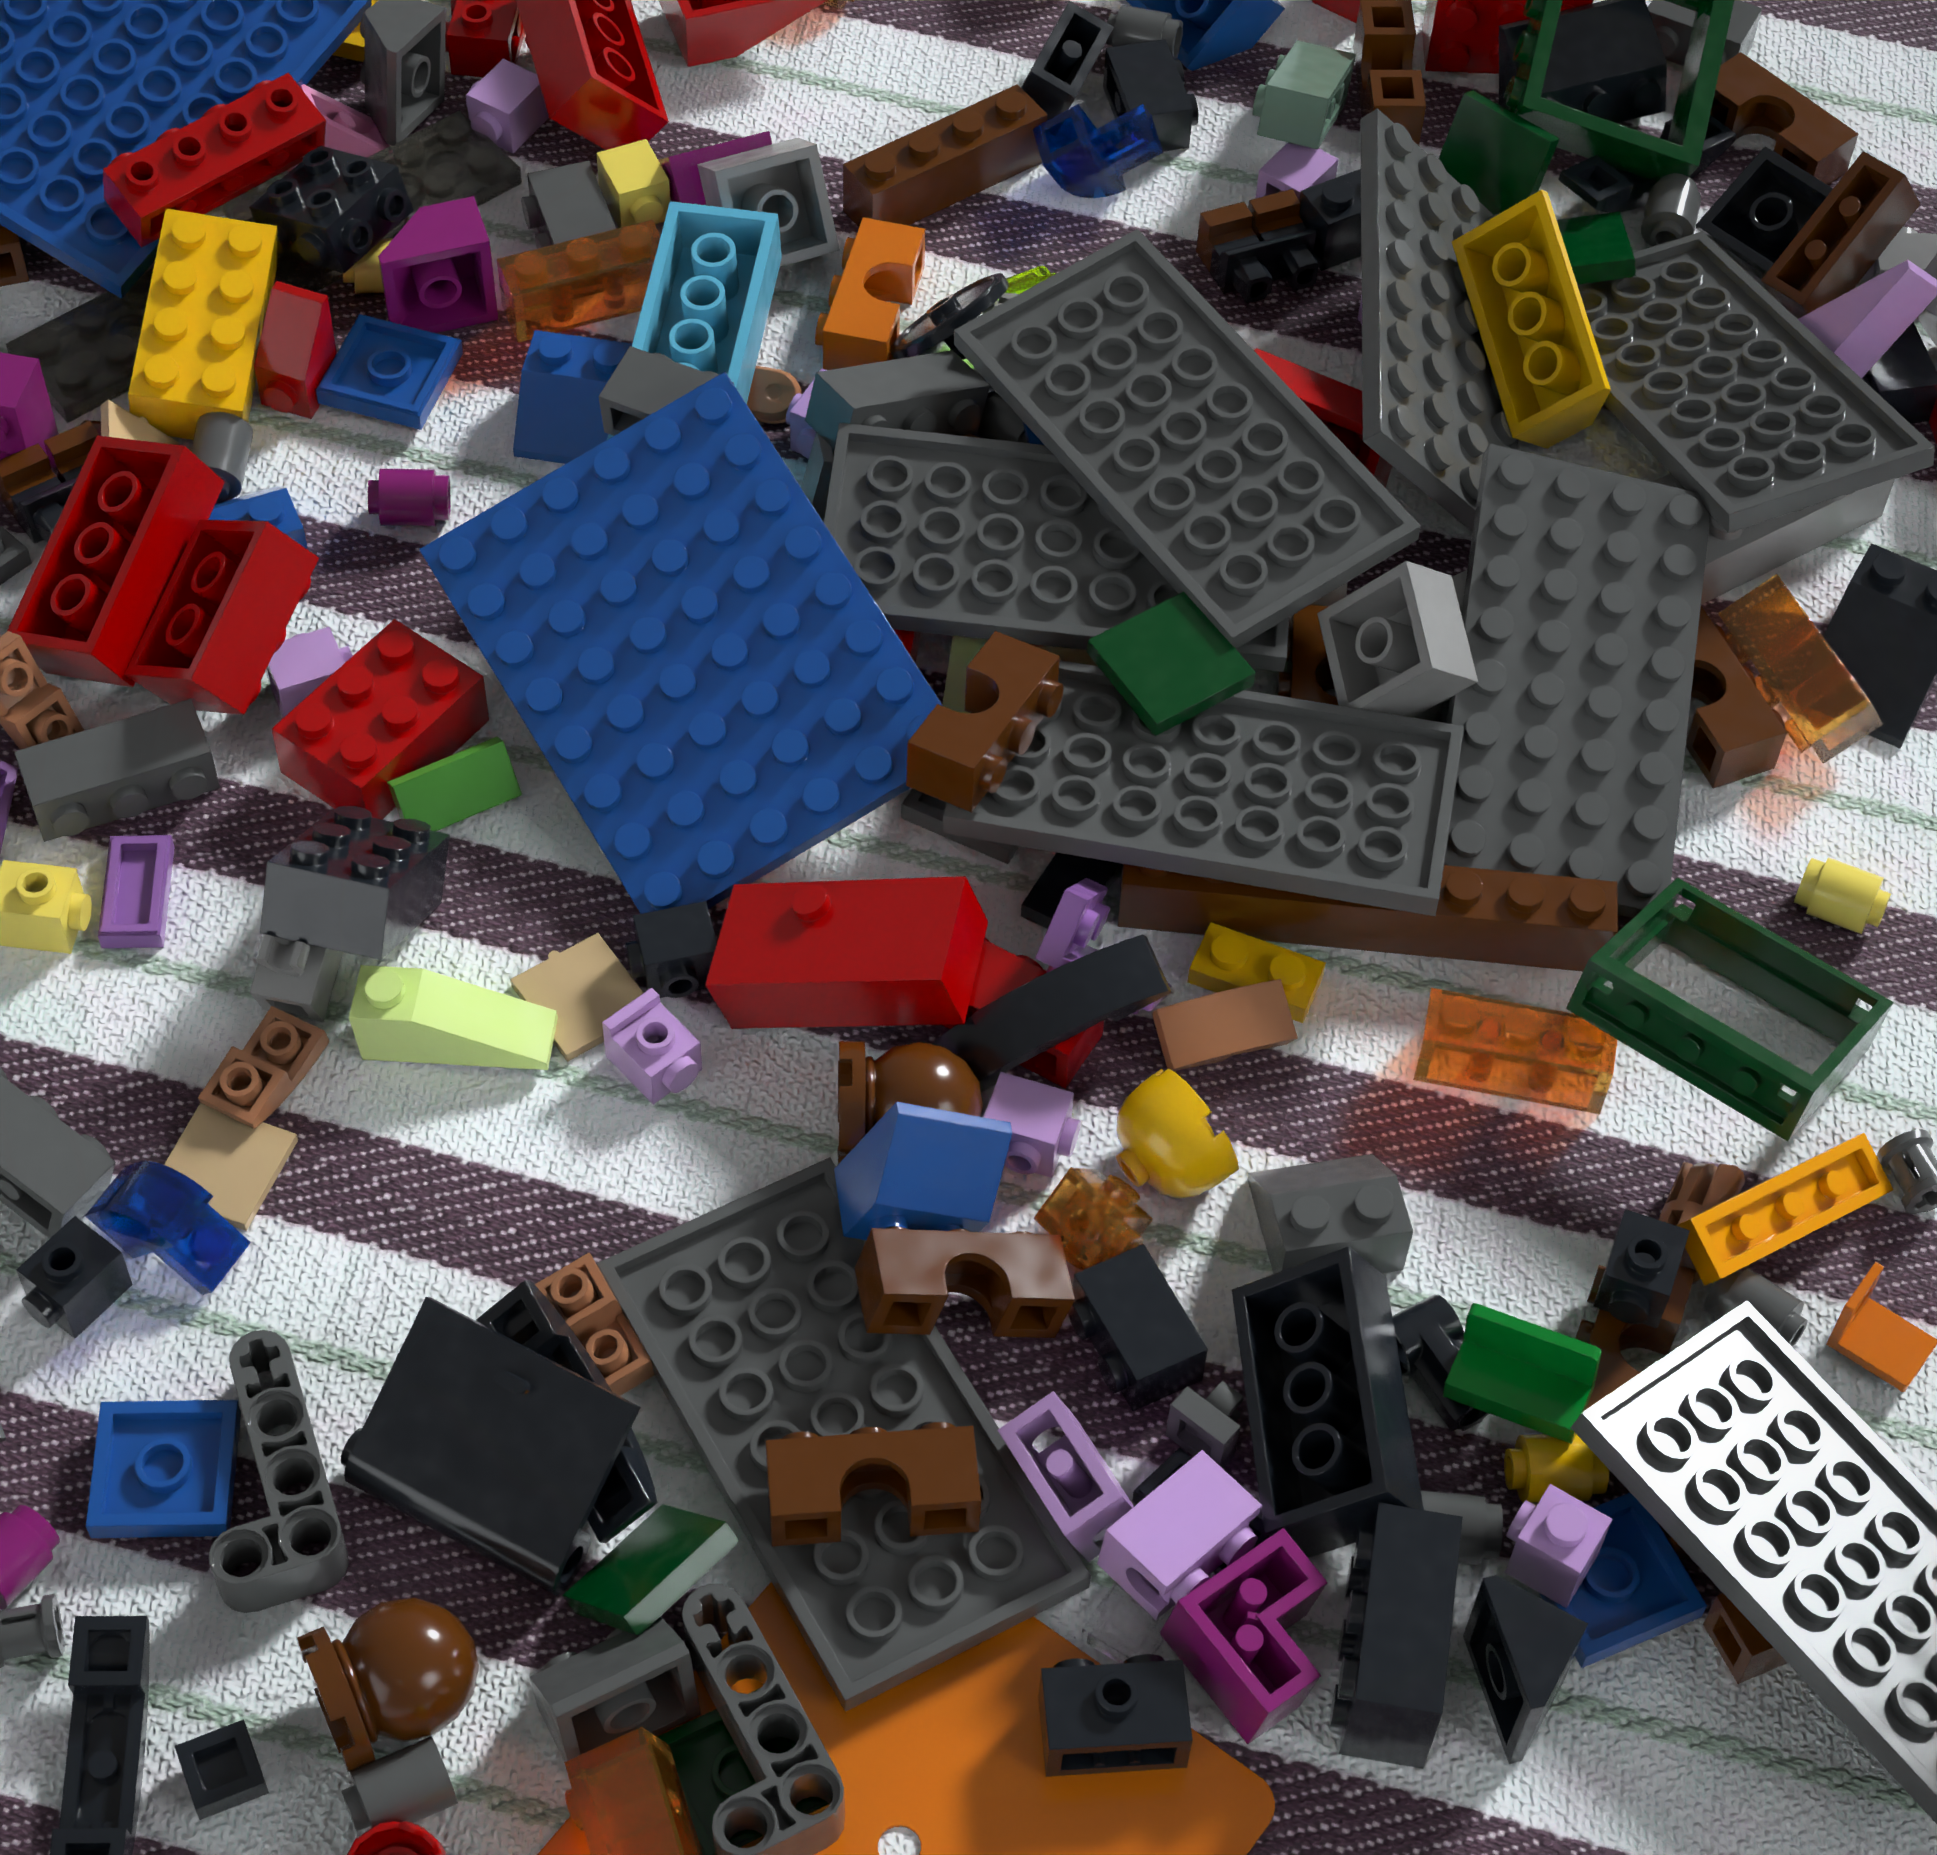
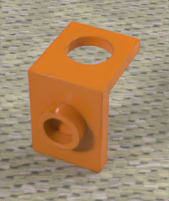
[1826,1262,1937,1392]

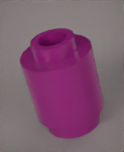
[368,469,451,526]
[0,1505,60,1610]

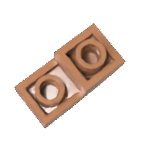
[0,631,85,750]
[1151,979,1298,1071]
[198,1006,330,1129]
[535,1252,654,1396]

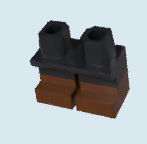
[1196,189,1319,303]
[0,421,100,544]

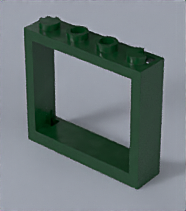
[1503,0,1734,182]
[1566,877,1894,1142]

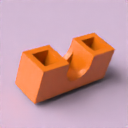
[815,217,925,370]

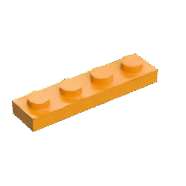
[1676,1133,1894,1286]

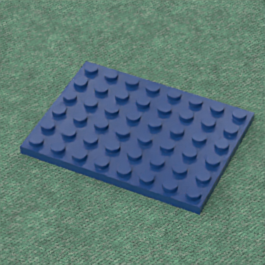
[0,0,371,299]
[419,372,943,914]

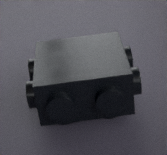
[249,146,414,273]

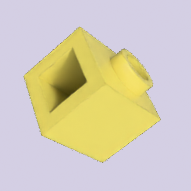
[596,139,670,234]
[0,860,92,954]

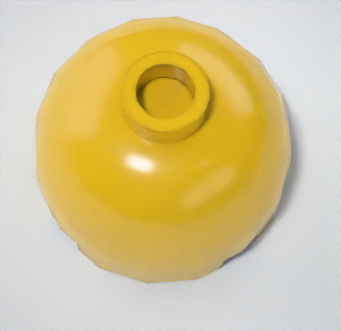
[1116,1069,1239,1199]

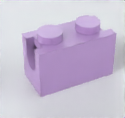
[998,1391,1134,1562]
[1097,1450,1262,1620]

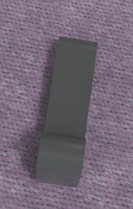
[209,1330,349,1613]
[682,1583,845,1855]

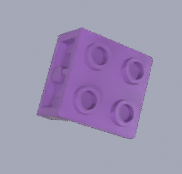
[1035,878,1172,1014]

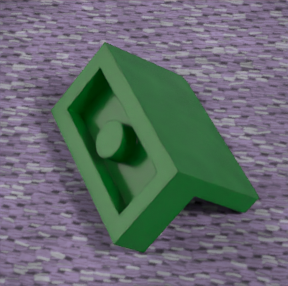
[1443,1303,1602,1444]

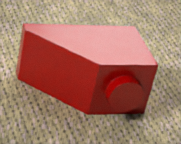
[254,281,337,419]

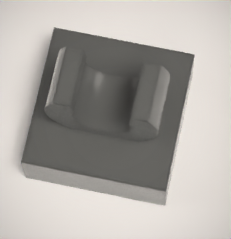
[1166,1381,1244,1469]

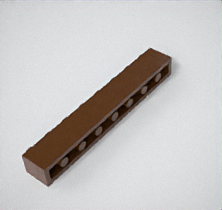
[1117,864,1618,972]

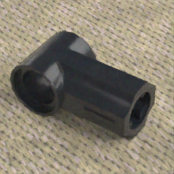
[1392,1294,1489,1431]

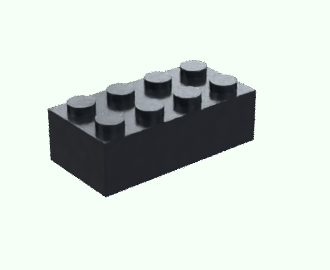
[1232,1246,1424,1558]

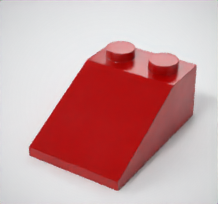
[659,0,828,67]

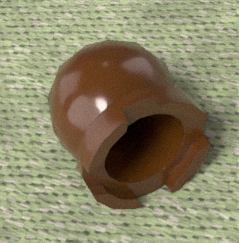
[837,1041,983,1164]
[296,1598,479,1772]

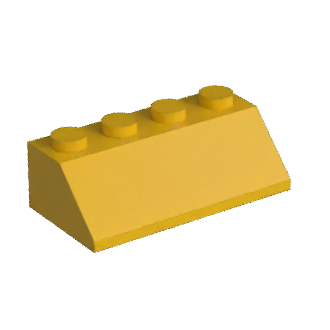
[1452,189,1611,449]

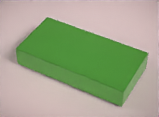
[387,736,522,831]

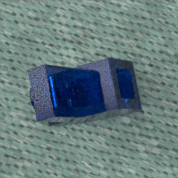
[1033,104,1163,198]
[85,1161,251,1295]

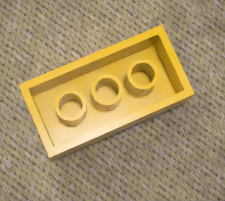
[128,209,277,440]

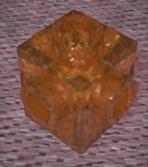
[1033,1167,1153,1270]

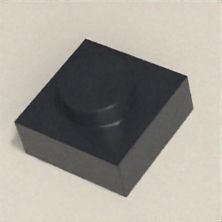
[175,1719,269,1820]

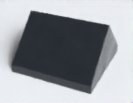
[1463,1575,1588,1764]

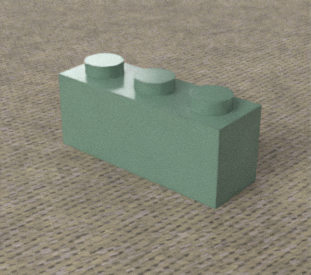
[1252,40,1356,149]

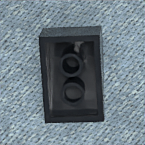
[1792,543,1937,749]

